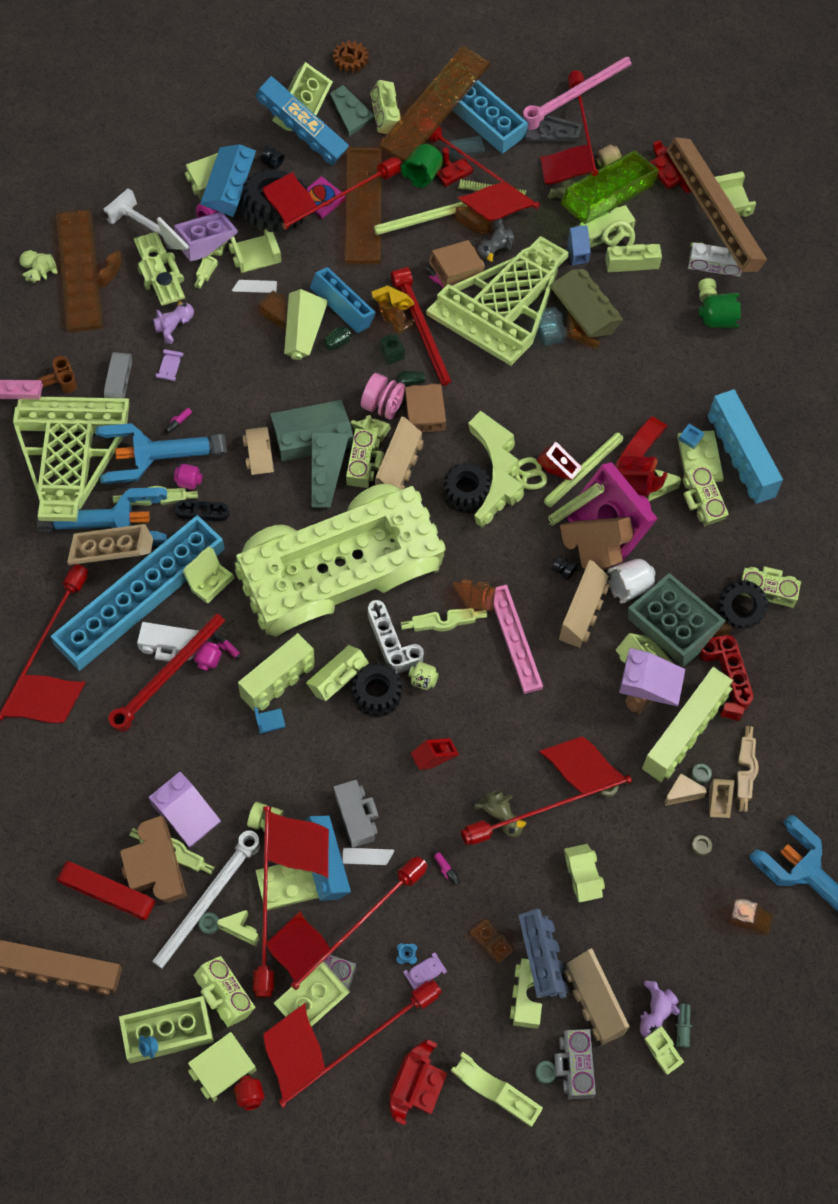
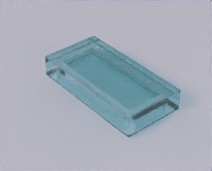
[448,136,485,158]

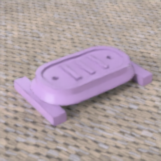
[156,349,183,381]
[403,953,447,989]

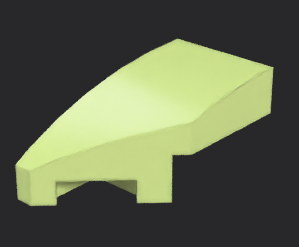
[351,415,391,442]

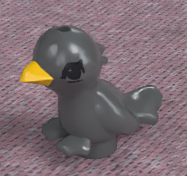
[476,219,514,262]

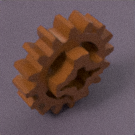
[333,40,369,73]

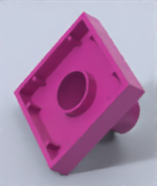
[566,462,658,568]

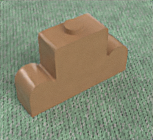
[560,517,633,570]
[120,816,187,903]

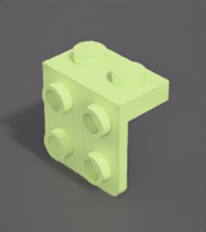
[183,546,235,604]

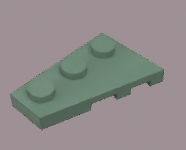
[330,85,375,136]

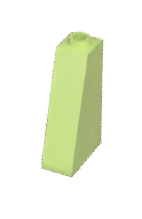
[284,289,328,360]

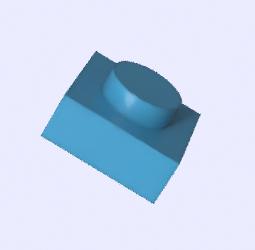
[678,424,704,449]

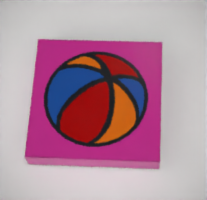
[307,176,346,219]

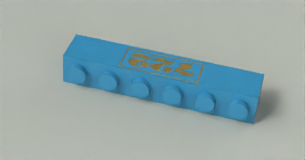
[255,76,349,166]

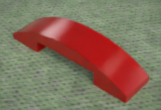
[615,416,668,468]

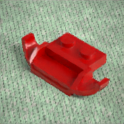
[648,140,692,193]
[617,456,668,496]
[389,1039,447,1125]

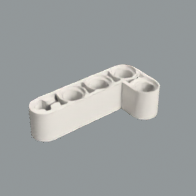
[368,600,424,674]

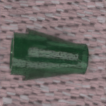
[397,371,425,387]

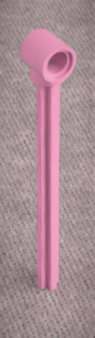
[523,57,632,130]

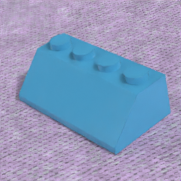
[200,144,256,217]

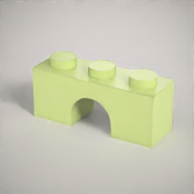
[510,958,542,1029]

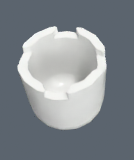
[607,559,655,603]

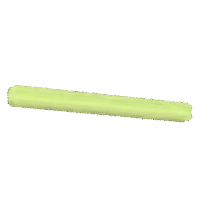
[374,202,470,235]
[544,432,623,507]

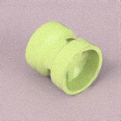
[698,278,717,302]

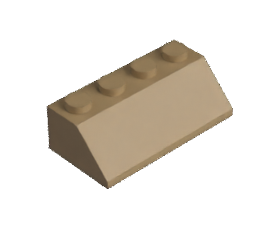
[375,416,424,490]
[67,524,153,565]
[559,560,610,648]
[564,948,630,1045]

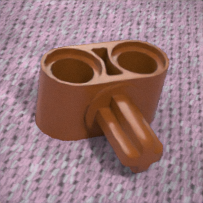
[38,356,77,393]

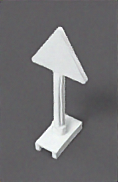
[103,189,189,250]

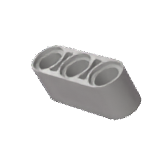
[104,352,132,399]

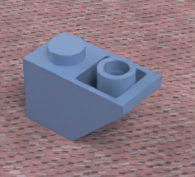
[567,225,591,266]

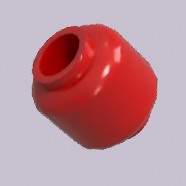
[234,1076,265,1111]

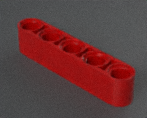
[56,861,156,921]

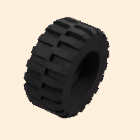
[241,169,309,233]

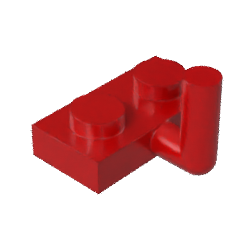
[436,147,474,187]

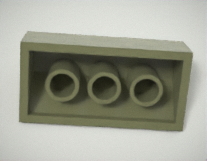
[550,269,623,337]

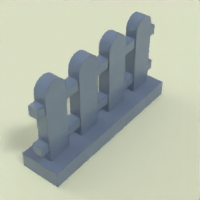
[519,909,569,999]

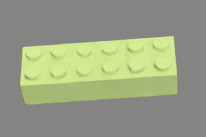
[642,667,733,783]

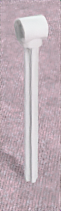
[152,831,260,968]

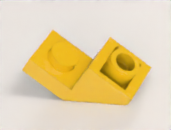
[372,286,414,311]

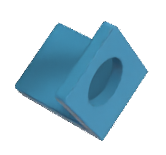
[254,707,286,734]

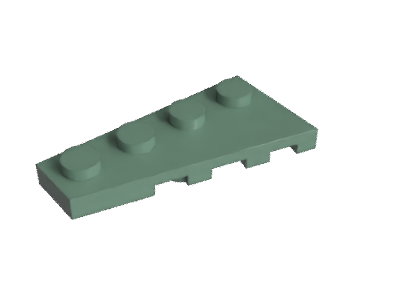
[311,433,349,508]

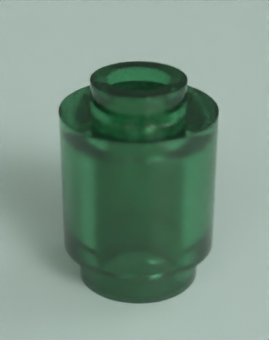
[324,326,352,350]

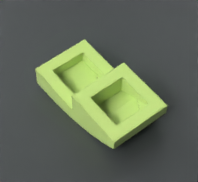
[644,1026,684,1075]

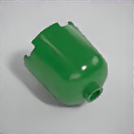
[401,144,443,188]
[698,293,741,329]

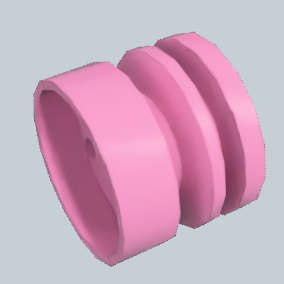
[361,373,405,420]

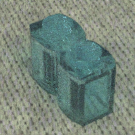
[535,307,568,347]

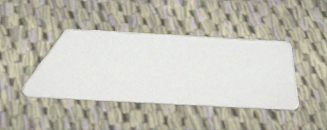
[232,280,277,293]
[343,848,394,865]

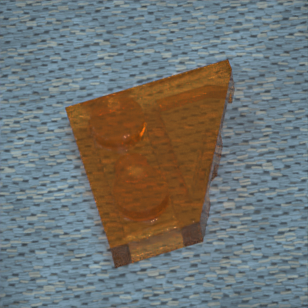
[567,311,600,349]

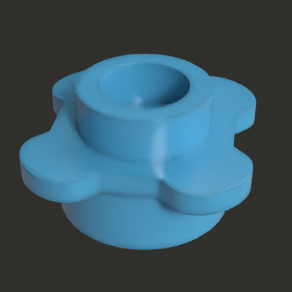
[396,943,417,964]
[139,1036,158,1058]

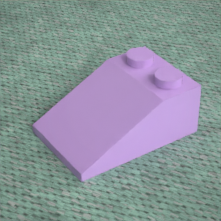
[174,212,237,261]
[619,648,685,706]
[149,772,221,848]

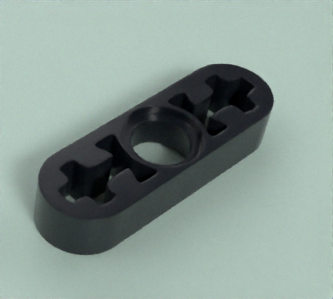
[175,500,230,521]

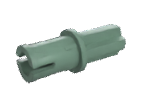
[675,1004,692,1048]

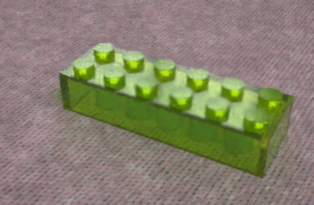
[561,150,659,225]

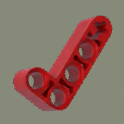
[698,635,753,711]

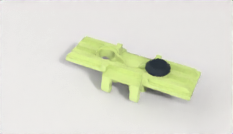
[134,232,185,306]

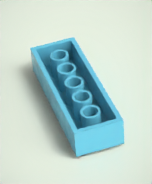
[433,63,528,154]
[708,389,783,504]

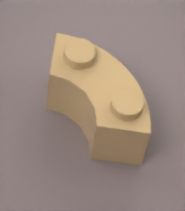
[243,427,274,475]

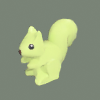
[19,250,58,283]

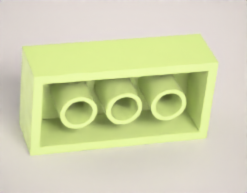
[238,633,315,711]
[119,996,214,1064]

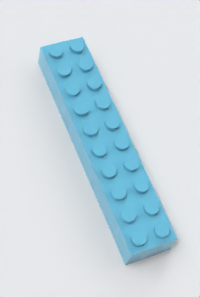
[51,515,225,671]

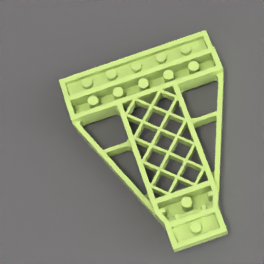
[426,236,569,366]
[13,397,130,522]

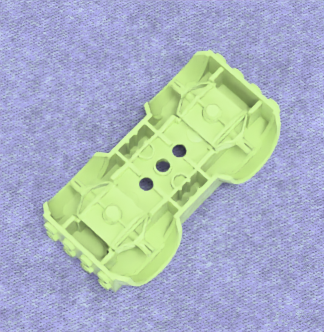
[234,484,446,637]

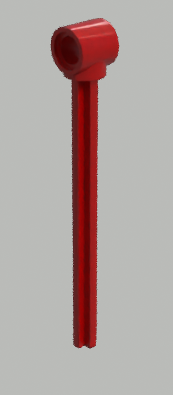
[390,267,451,386]
[108,613,225,732]

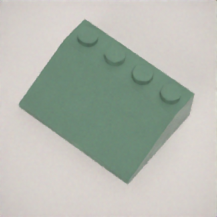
[270,400,353,461]
[628,573,725,667]

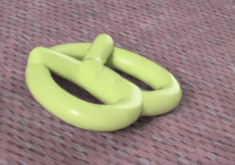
[602,220,635,247]
[514,457,547,490]

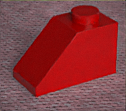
[536,442,582,481]
[411,738,459,770]

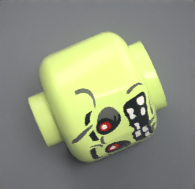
[408,662,439,690]

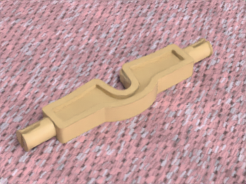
[737,726,759,812]

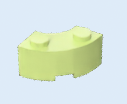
[564,844,605,902]

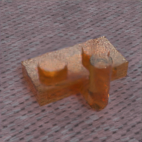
[378,302,415,334]

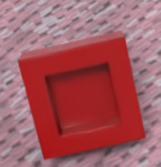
[721,702,745,721]

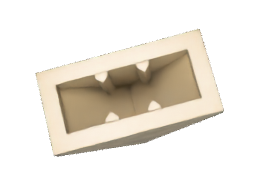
[664,774,707,806]
[709,779,734,818]

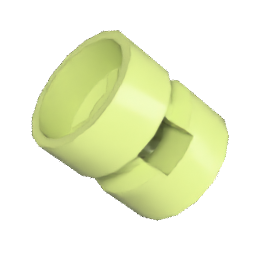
[247,802,283,832]

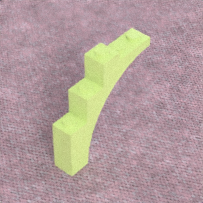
[468,411,524,528]

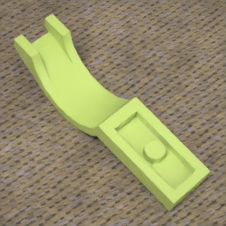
[451,1052,543,1127]

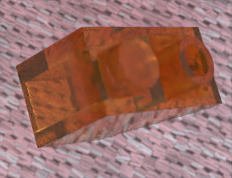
[453,579,496,611]

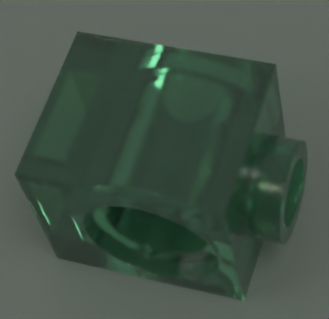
[380,333,405,365]

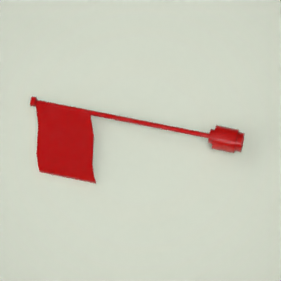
[540,70,598,185]
[417,118,540,221]
[263,157,402,230]
[0,564,88,723]
[461,736,632,846]
[253,806,329,998]
[266,856,427,990]
[263,979,442,1108]

